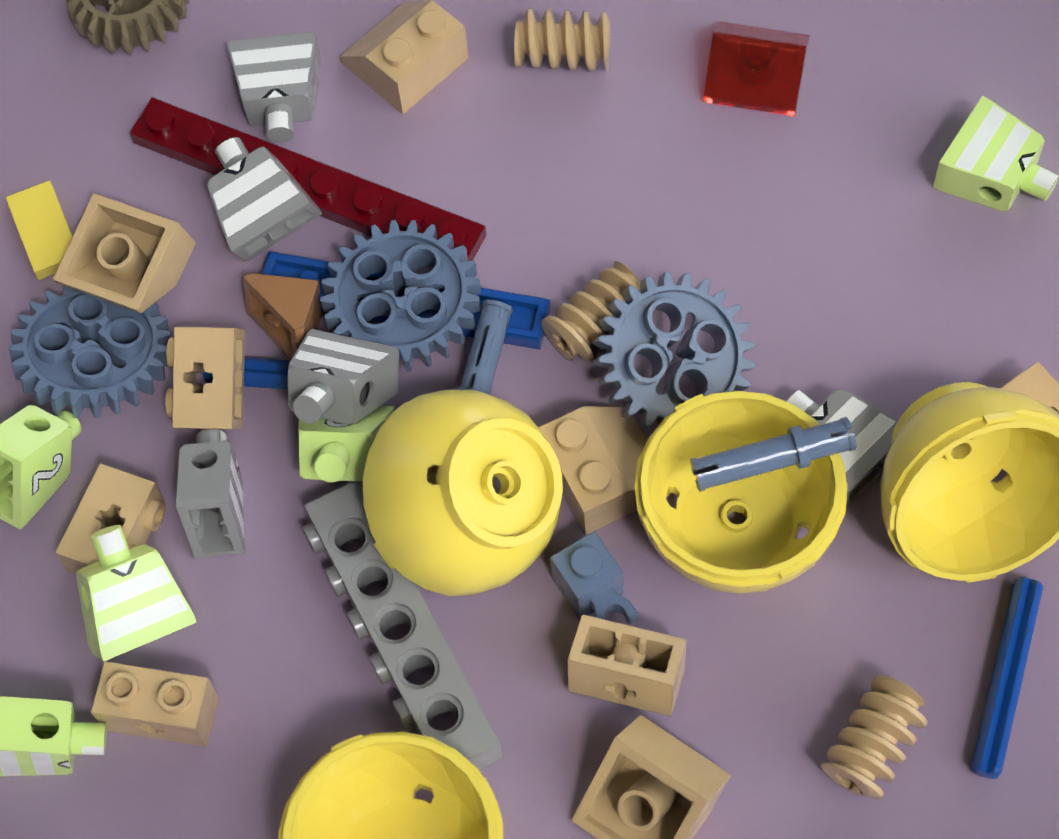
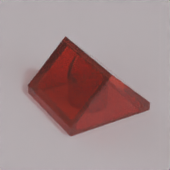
[703,21,810,117]

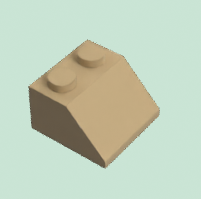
[339,0,469,114]
[53,193,196,313]
[539,406,673,535]
[571,715,731,839]

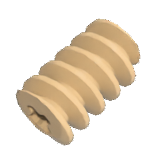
[514,8,611,72]
[542,261,641,362]
[820,675,928,800]

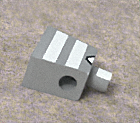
[228,31,322,143]
[207,137,323,262]
[288,329,399,425]
[786,389,898,509]
[176,429,245,559]

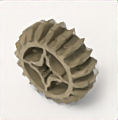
[66,0,190,56]

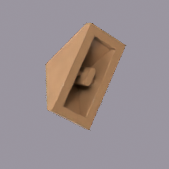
[243,273,322,359]

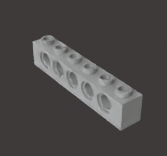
[302,481,503,770]

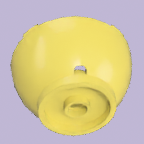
[880,382,1059,583]
[362,390,563,596]
[634,391,848,594]
[278,732,503,839]

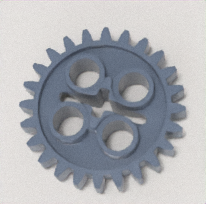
[320,220,481,372]
[593,272,756,429]
[9,286,172,418]

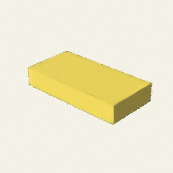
[5,180,73,280]

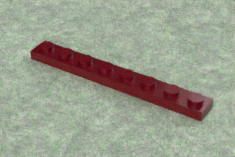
[129,97,486,261]

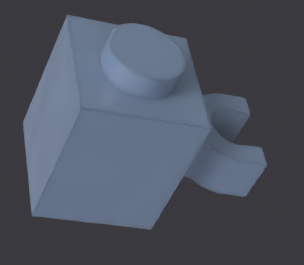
[550,531,638,625]

